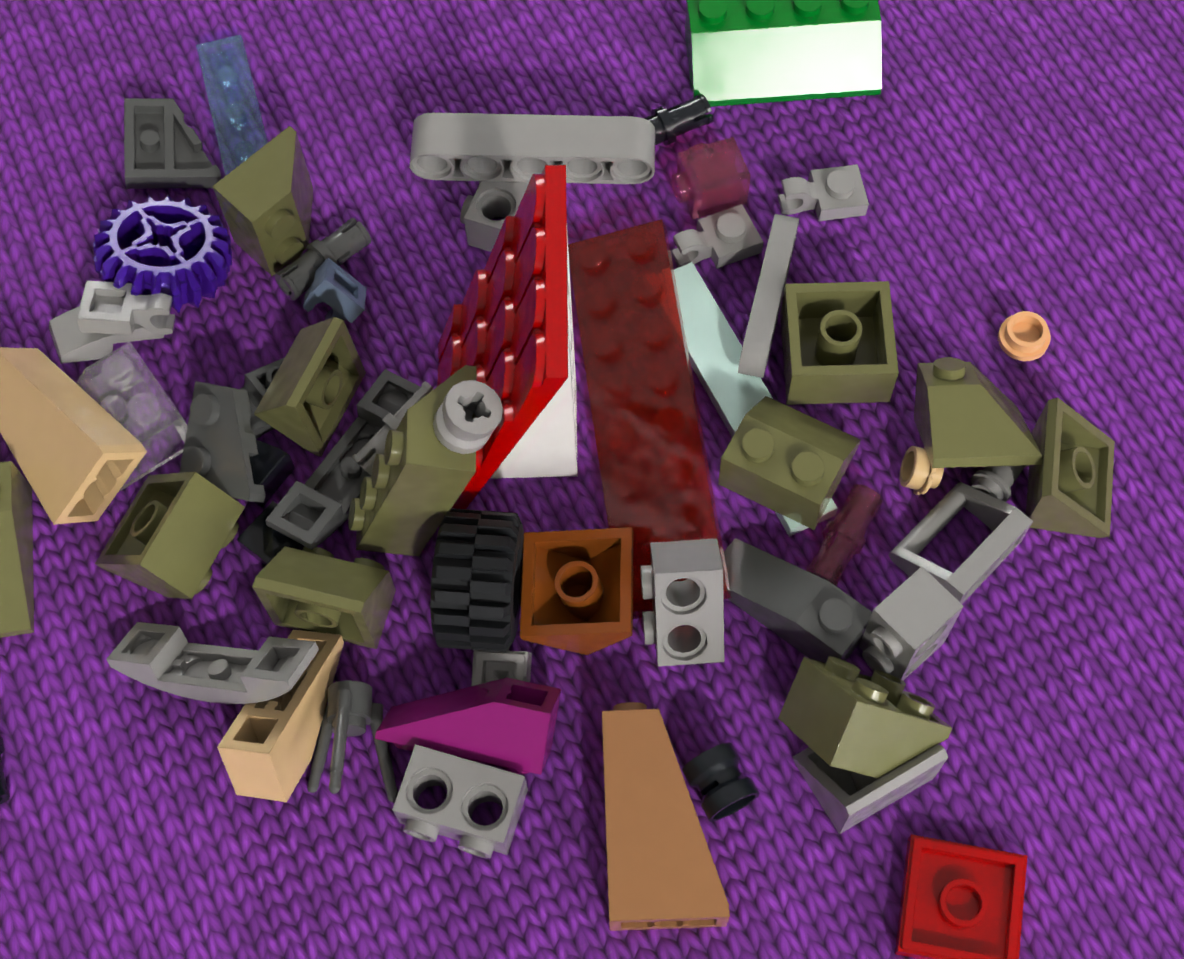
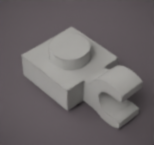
[778,164,869,222]
[671,204,763,268]
[77,281,176,335]

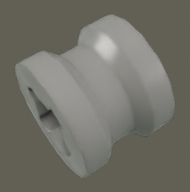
[433,380,503,454]

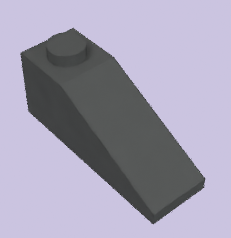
[721,538,872,663]

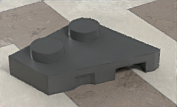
[124,98,221,189]

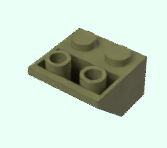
[778,656,952,779]

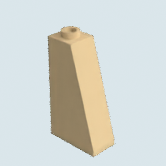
[0,347,147,525]

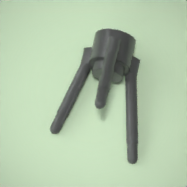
[307,680,398,803]

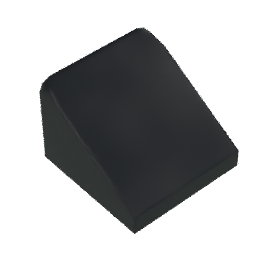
[250,440,295,507]

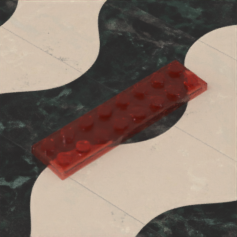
[568,219,732,619]

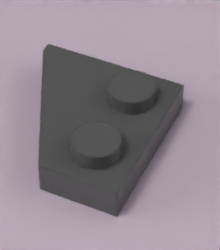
[179,381,265,503]

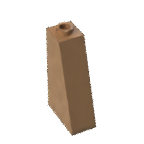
[602,702,730,931]

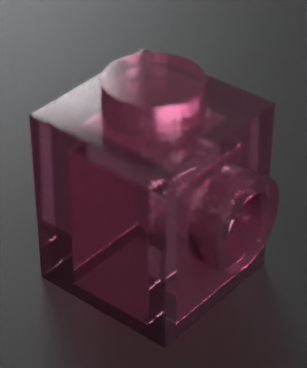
[671,137,751,219]

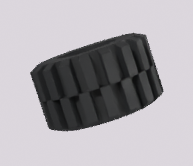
[430,508,524,652]

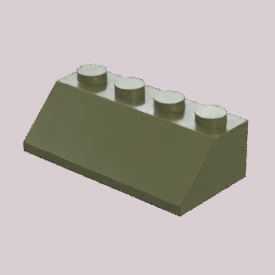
[348,365,476,556]

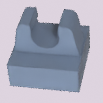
[303,258,367,323]

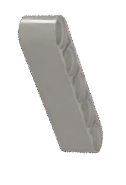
[409,112,656,184]

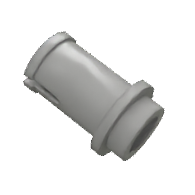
[971,465,1028,502]

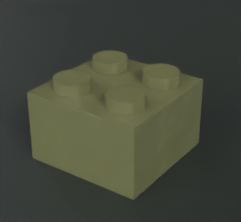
[780,281,899,405]

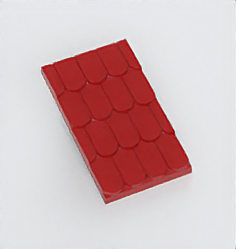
[437,165,578,527]

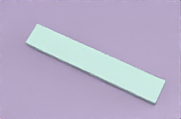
[647,262,838,537]

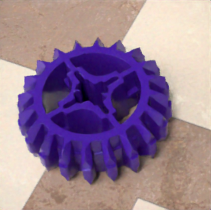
[93,194,232,313]

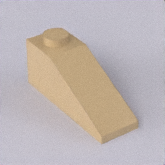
[217,630,344,802]

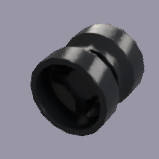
[682,742,760,822]

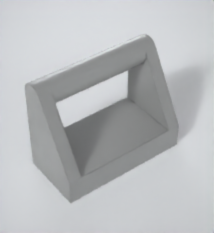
[889,482,1033,604]

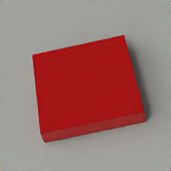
[895,834,1028,959]

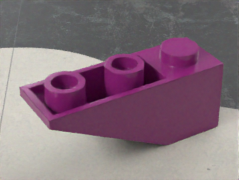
[375,677,561,775]

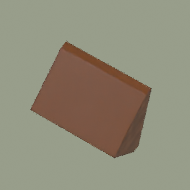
[520,527,634,655]

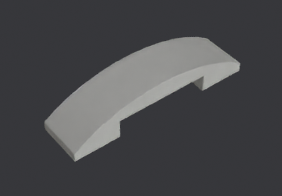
[106,622,319,704]

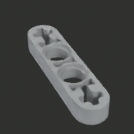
[738,214,800,378]

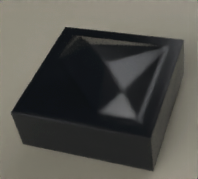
[237,501,304,566]

